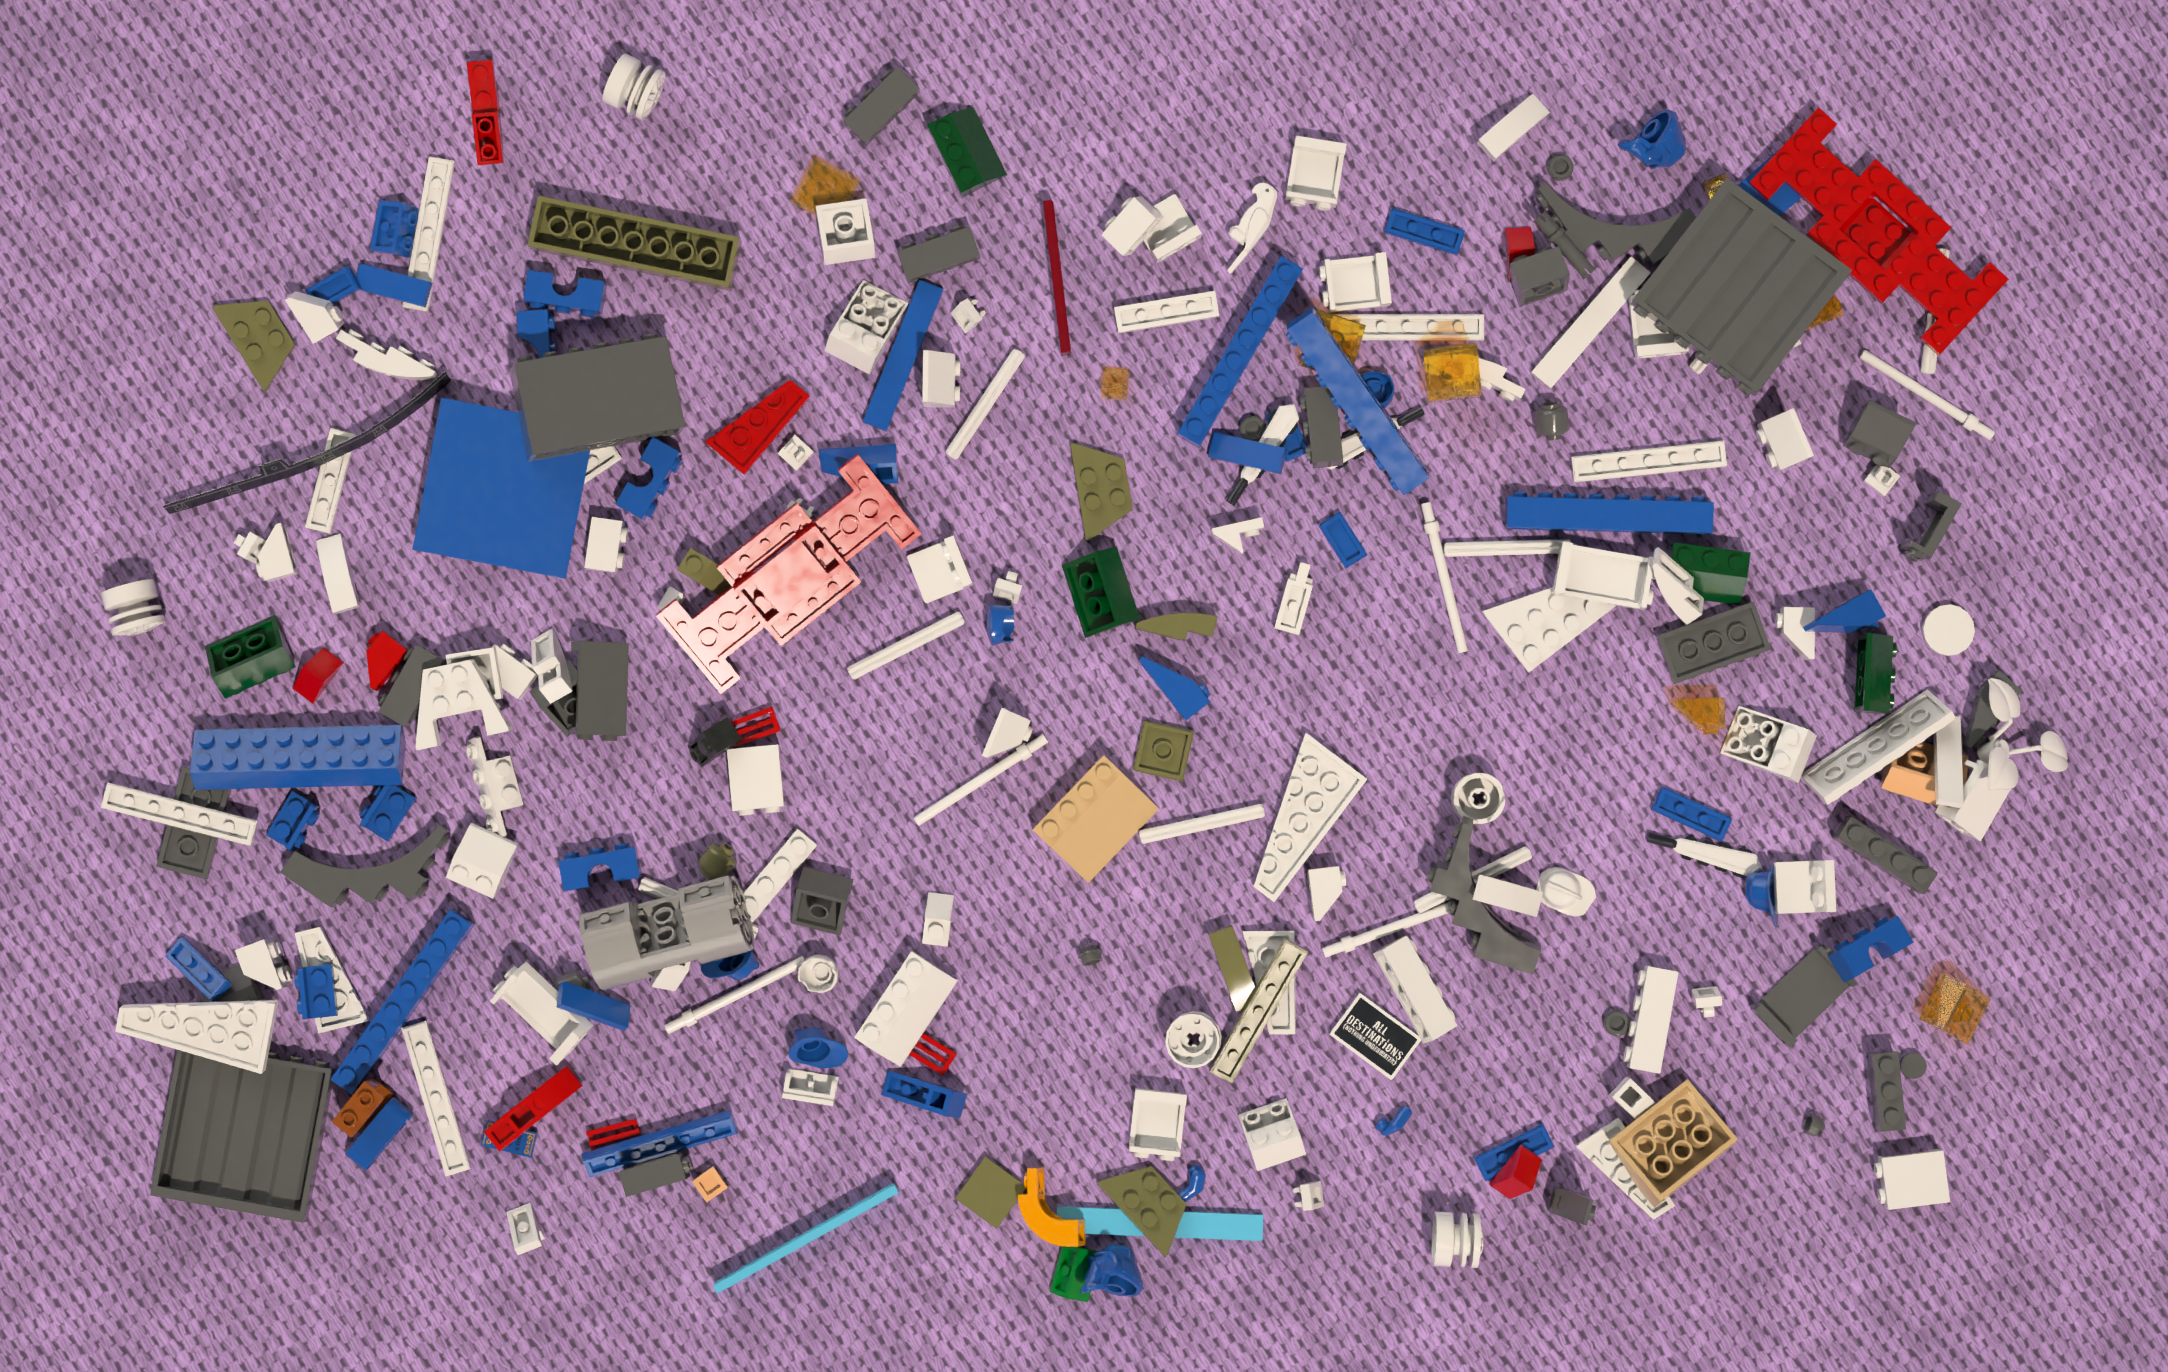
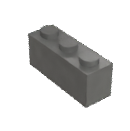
[843,67,920,146]
[897,225,981,284]
[1300,386,1343,469]
[378,645,446,728]
[1867,1050,1906,1132]

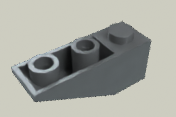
[1963,670,2022,749]
[1548,1186,1596,1226]

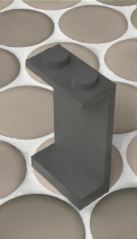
[568,641,629,741]
[1751,945,1857,1048]

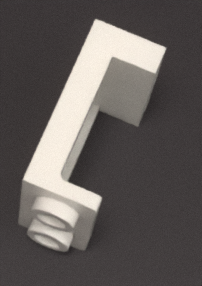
[1285,136,1347,211]
[1319,252,1392,313]
[1628,290,1689,359]
[727,744,785,816]
[1935,760,2011,841]
[1129,1088,1187,1161]
[1874,1149,1950,1210]

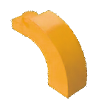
[1018,1167,1085,1247]

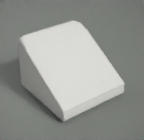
[657,587,686,610]

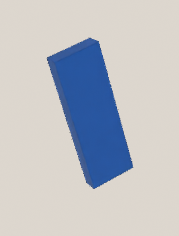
[1384,208,1465,256]
[356,263,433,308]
[1208,432,1287,474]
[1651,787,1732,842]
[165,936,232,1002]
[556,981,631,1031]
[1474,1123,1554,1181]

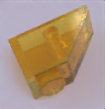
[1669,698,1725,735]

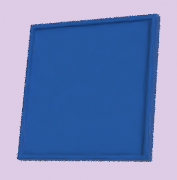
[412,397,590,579]

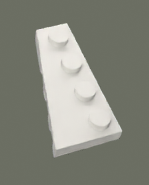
[295,927,370,1033]
[1243,931,1296,1034]
[1575,1118,1675,1220]

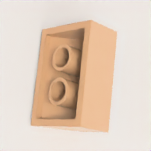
[1881,742,1969,808]

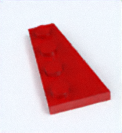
[705,380,810,475]

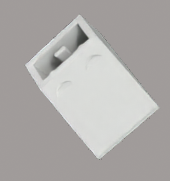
[824,280,908,375]
[1720,706,1817,783]

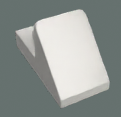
[1211,517,1264,555]
[922,892,954,947]
[506,1203,544,1255]

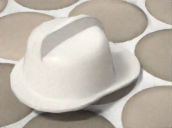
[1536,867,1596,916]

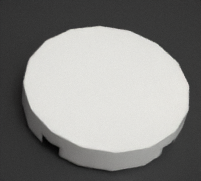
[1922,604,1975,656]

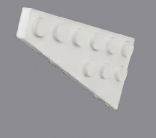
[1482,587,1617,673]
[1253,733,1367,902]
[115,1000,279,1074]

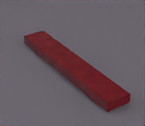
[1043,200,1071,356]

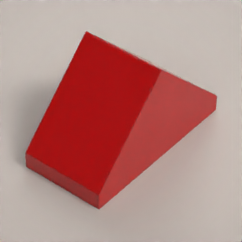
[1505,227,1535,279]
[292,647,344,704]
[1490,1145,1542,1199]

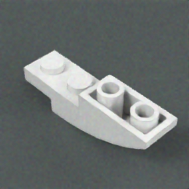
[336,329,439,380]
[1422,355,1525,402]

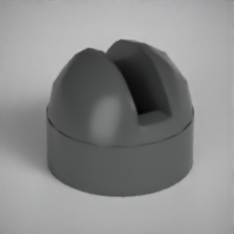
[1803,1114,1825,1136]

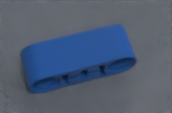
[345,1097,414,1171]

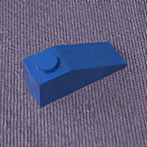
[1803,589,1886,633]
[1138,657,1211,721]
[881,1070,967,1118]

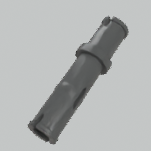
[1533,210,1596,280]

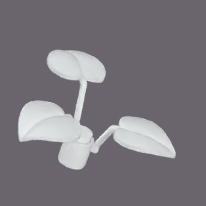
[1977,678,2068,790]

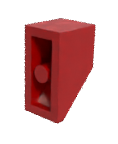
[366,631,408,691]

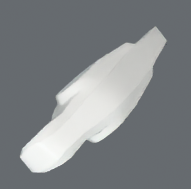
[1227,183,1277,274]

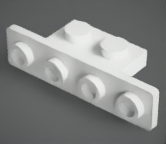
[466,737,523,837]

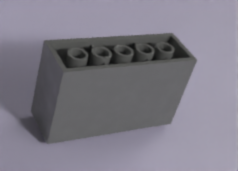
[509,333,685,462]

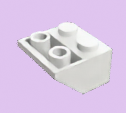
[235,938,293,990]
[1238,1098,1306,1171]

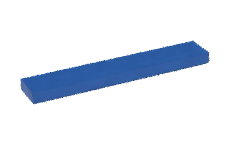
[862,280,944,432]
[581,1110,738,1177]

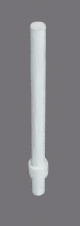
[1859,350,1995,440]
[1421,502,1468,653]
[913,734,1048,826]
[1322,899,1457,958]
[664,956,805,1034]

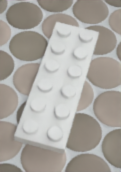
[1801,689,1956,805]

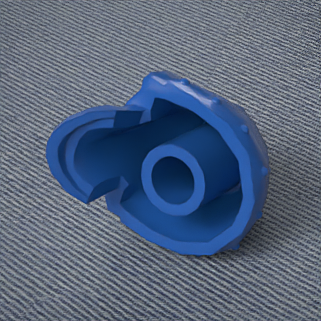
[1617,109,1686,169]
[1080,1244,1144,1297]

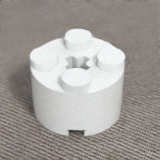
[1451,773,1505,825]

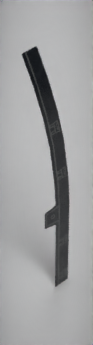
[163,372,451,514]

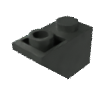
[687,717,742,768]

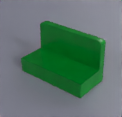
[1050,1246,1099,1302]

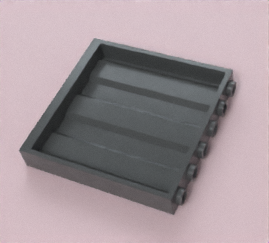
[1631,178,1852,396]
[150,1050,336,1223]

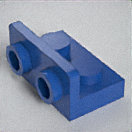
[370,200,419,258]
[359,785,417,842]
[266,791,320,851]
[294,964,338,1020]

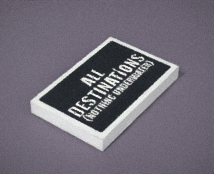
[1329,993,1421,1080]

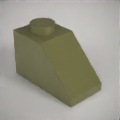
[677,548,731,596]

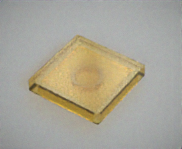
[791,157,860,216]

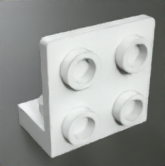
[1143,194,1202,263]
[907,536,973,603]
[1773,860,1836,914]

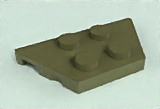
[212,301,296,392]
[1070,443,1133,541]
[1097,1166,1186,1258]

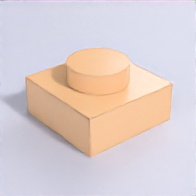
[692,1166,728,1203]

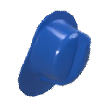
[1746,865,1778,927]
[701,950,760,980]
[788,1027,848,1069]

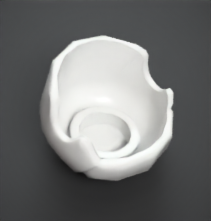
[798,954,838,993]

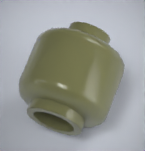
[699,842,737,880]

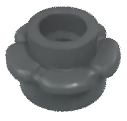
[1078,945,1103,966]

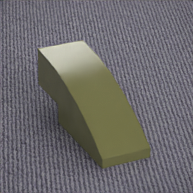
[1135,613,1218,641]
[1208,925,1255,1012]

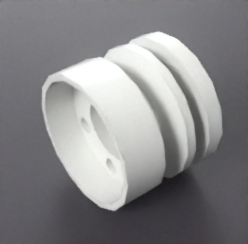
[602,53,665,121]
[101,579,166,636]
[1165,1011,1222,1068]
[1431,1211,1483,1268]

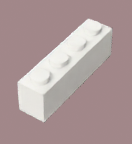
[1373,936,1457,1044]
[1623,966,1679,1074]

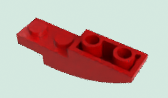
[467,59,504,165]
[484,1066,583,1152]

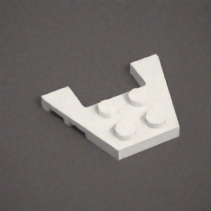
[415,659,512,750]

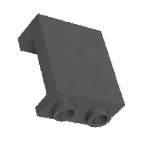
[1899,491,1962,562]

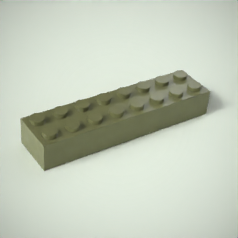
[527,196,742,291]

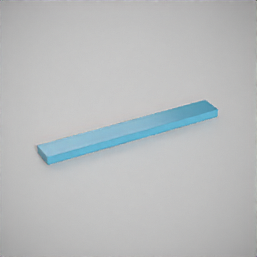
[713,1182,900,1294]
[1057,1206,1263,1241]

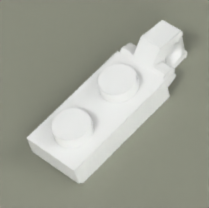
[1274,562,1313,635]

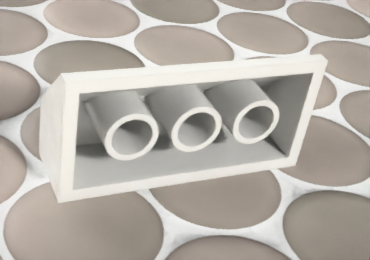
[854,951,958,1067]

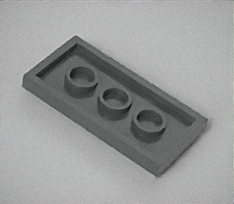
[1656,601,1771,684]
[156,767,231,879]

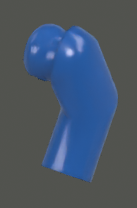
[1375,1106,1413,1136]
[1177,1165,1206,1202]

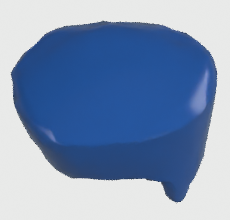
[1360,371,1394,408]
[986,605,1014,646]

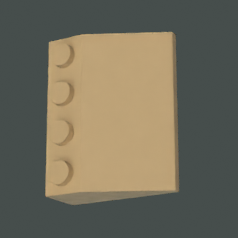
[1033,755,1159,883]
[1609,1079,1738,1208]

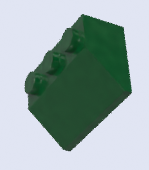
[927,107,1007,198]
[1668,542,1751,605]
[1062,546,1140,638]
[205,616,296,699]
[1854,633,1897,714]

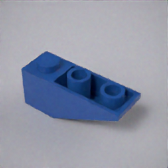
[819,444,898,484]

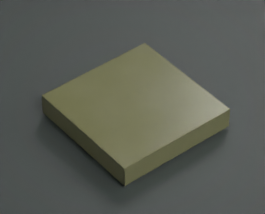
[1133,721,1194,782]
[955,1156,1026,1229]

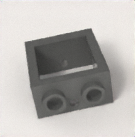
[619,1151,693,1197]

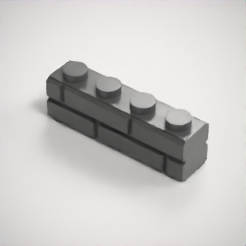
[1832,816,1938,894]

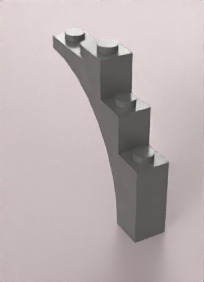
[1535,182,1696,267]
[1427,816,1541,974]
[280,825,451,907]

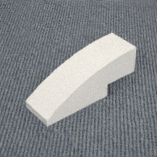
[1477,94,1550,162]
[316,534,361,614]
[1652,547,1704,624]
[531,628,572,704]
[1473,874,1543,917]

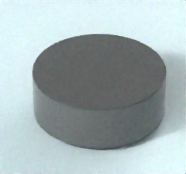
[1547,155,1574,181]
[1240,416,1265,442]
[1603,1010,1630,1036]
[1900,1053,1927,1079]

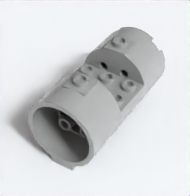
[579,876,754,990]

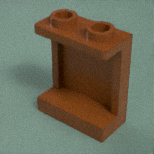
[331,1078,395,1137]

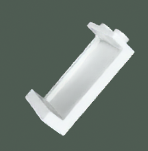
[1552,541,1655,610]
[490,962,594,1066]

